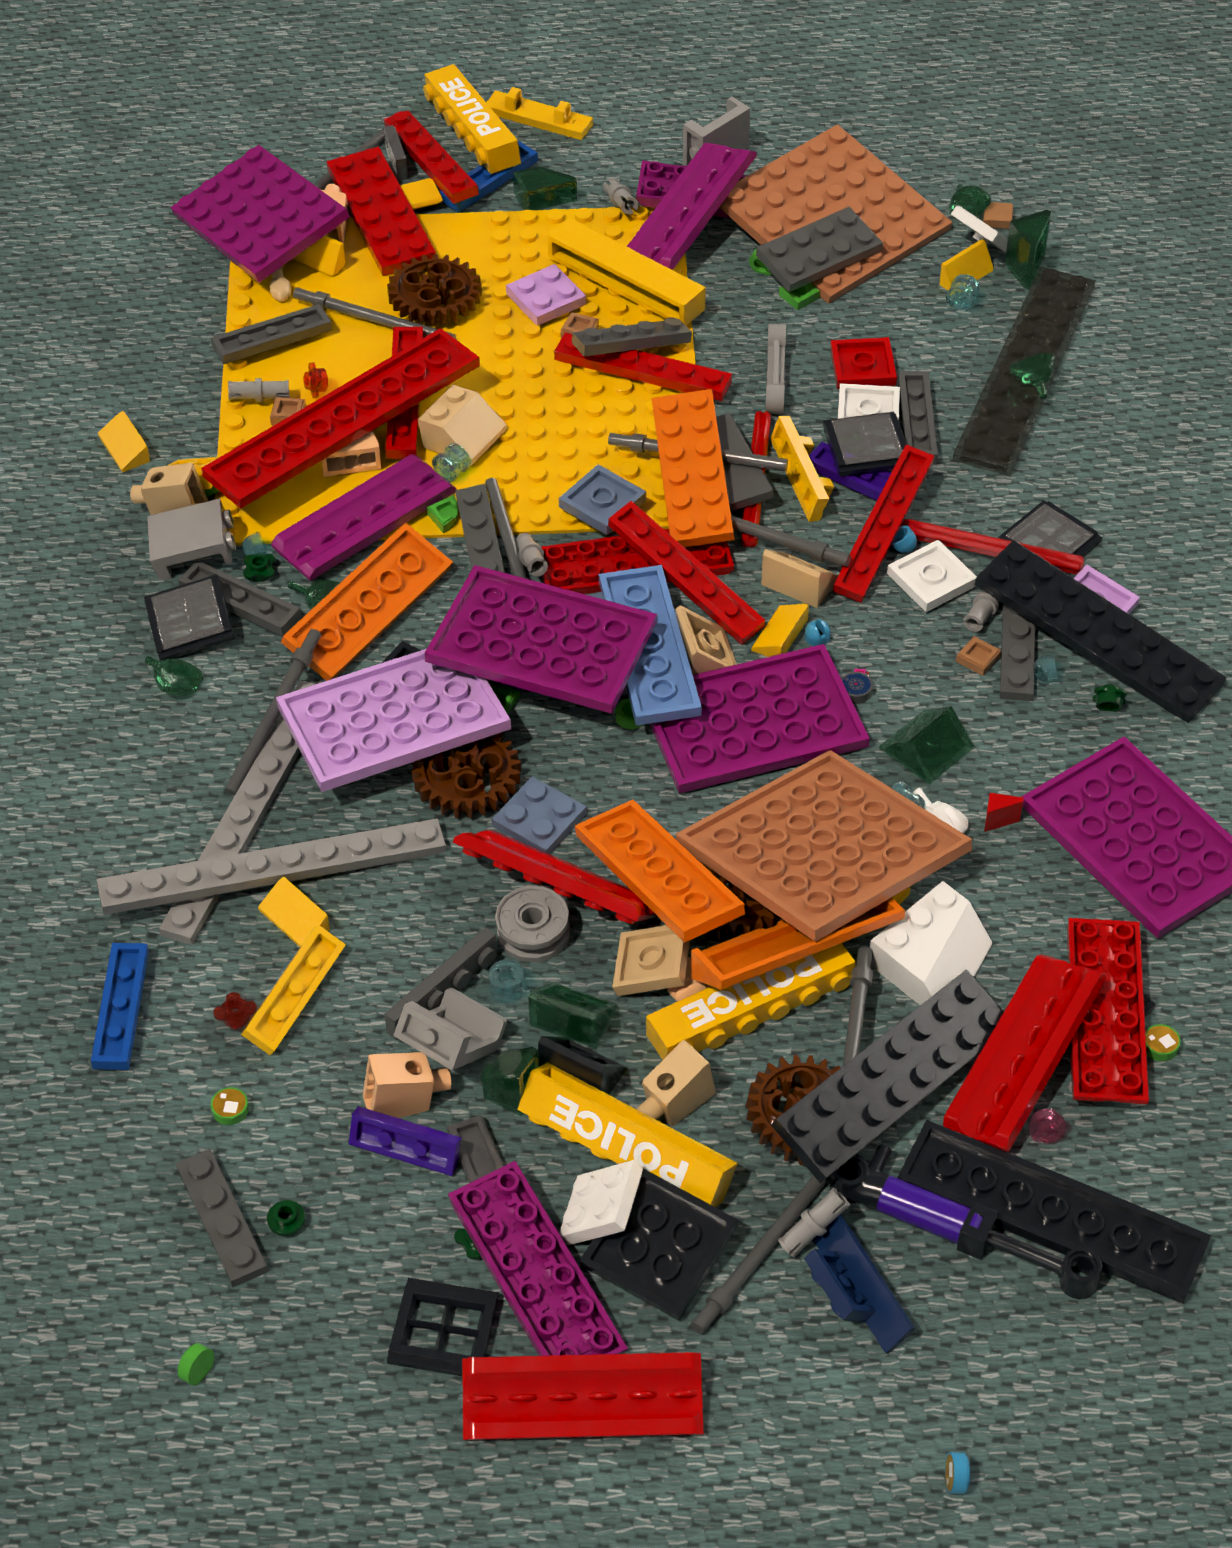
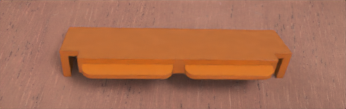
[691,898,905,990]

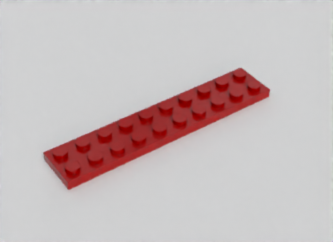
[201,328,480,509]

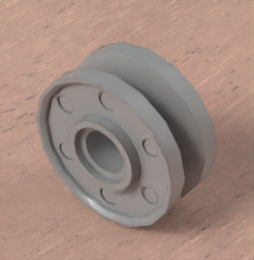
[495,885,571,963]

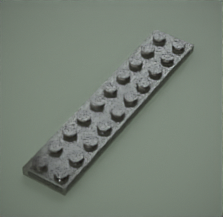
[953,267,1096,476]

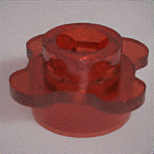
[303,362,328,398]
[213,992,257,1029]

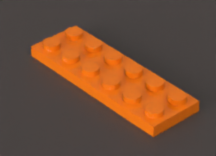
[651,389,735,548]
[281,522,453,681]
[575,800,745,943]

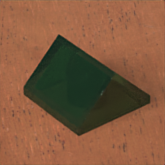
[1005,210,1052,290]
[879,706,974,785]
[528,982,618,1048]

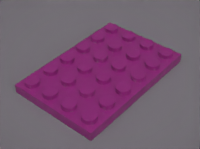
[170,145,350,283]
[425,565,657,714]
[650,644,870,793]
[1022,736,1232,939]

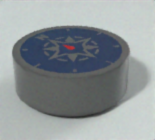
[841,672,873,704]

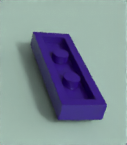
[809,442,891,500]
[348,1106,462,1176]

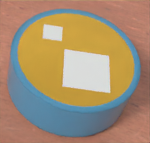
[945,1452,970,1494]

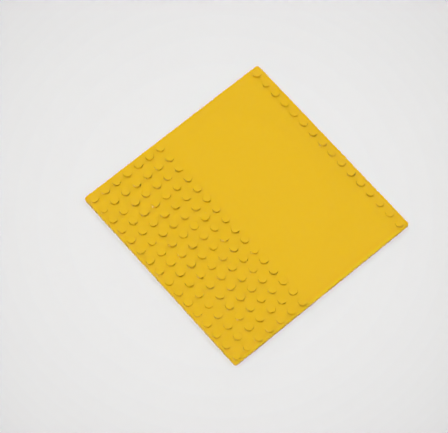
[214,206,696,545]

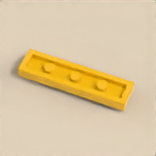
[241,924,346,1055]

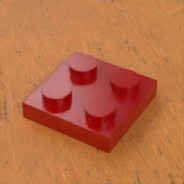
[830,337,897,389]

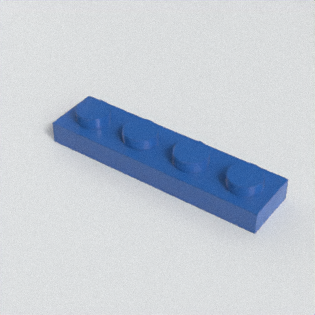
[439,141,538,213]
[91,943,149,1070]

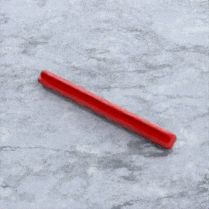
[741,411,771,548]
[901,519,1084,574]

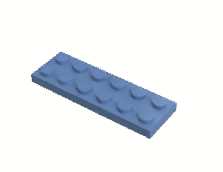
[599,565,702,726]

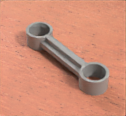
[765,324,786,415]

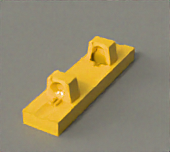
[486,87,593,140]
[770,416,834,522]

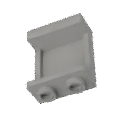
[683,97,750,166]
[147,498,236,580]
[393,988,507,1071]

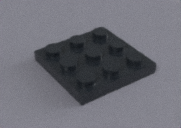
[579,1168,738,1321]

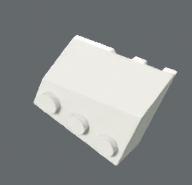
[870,881,992,1005]

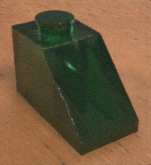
[513,166,577,210]
[481,1047,539,1117]

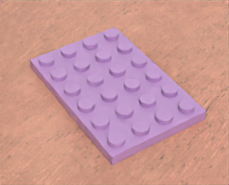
[276,649,511,792]

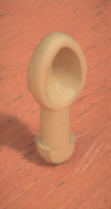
[269,266,291,302]

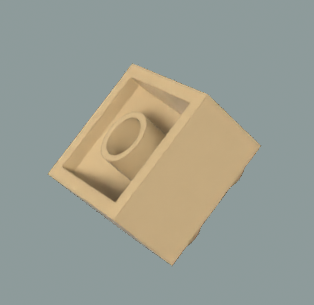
[418,385,507,465]

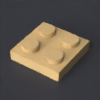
[612,925,690,996]

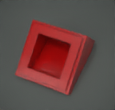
[984,793,1024,832]

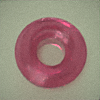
[1029,1109,1067,1143]

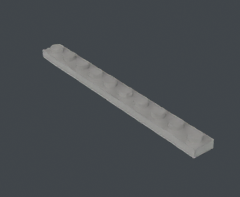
[159,680,316,945]
[96,818,446,915]

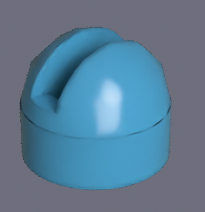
[892,526,917,553]
[804,619,831,646]

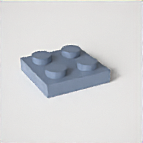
[559,464,646,535]
[491,776,587,854]

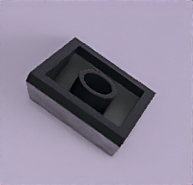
[537,1036,628,1095]

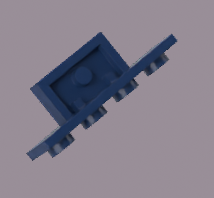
[804,1214,916,1353]

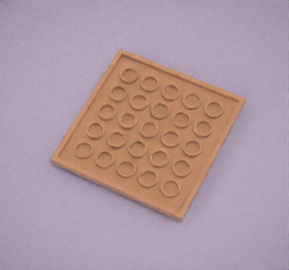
[719,124,953,304]
[676,750,972,942]

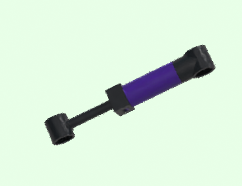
[829,1144,1102,1300]

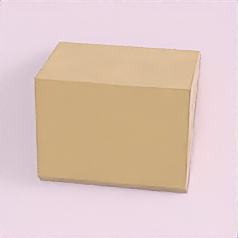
[761,549,838,608]
[675,605,737,675]

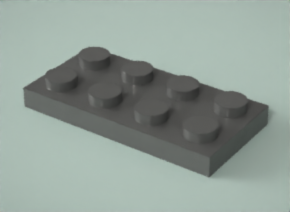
[756,206,883,292]

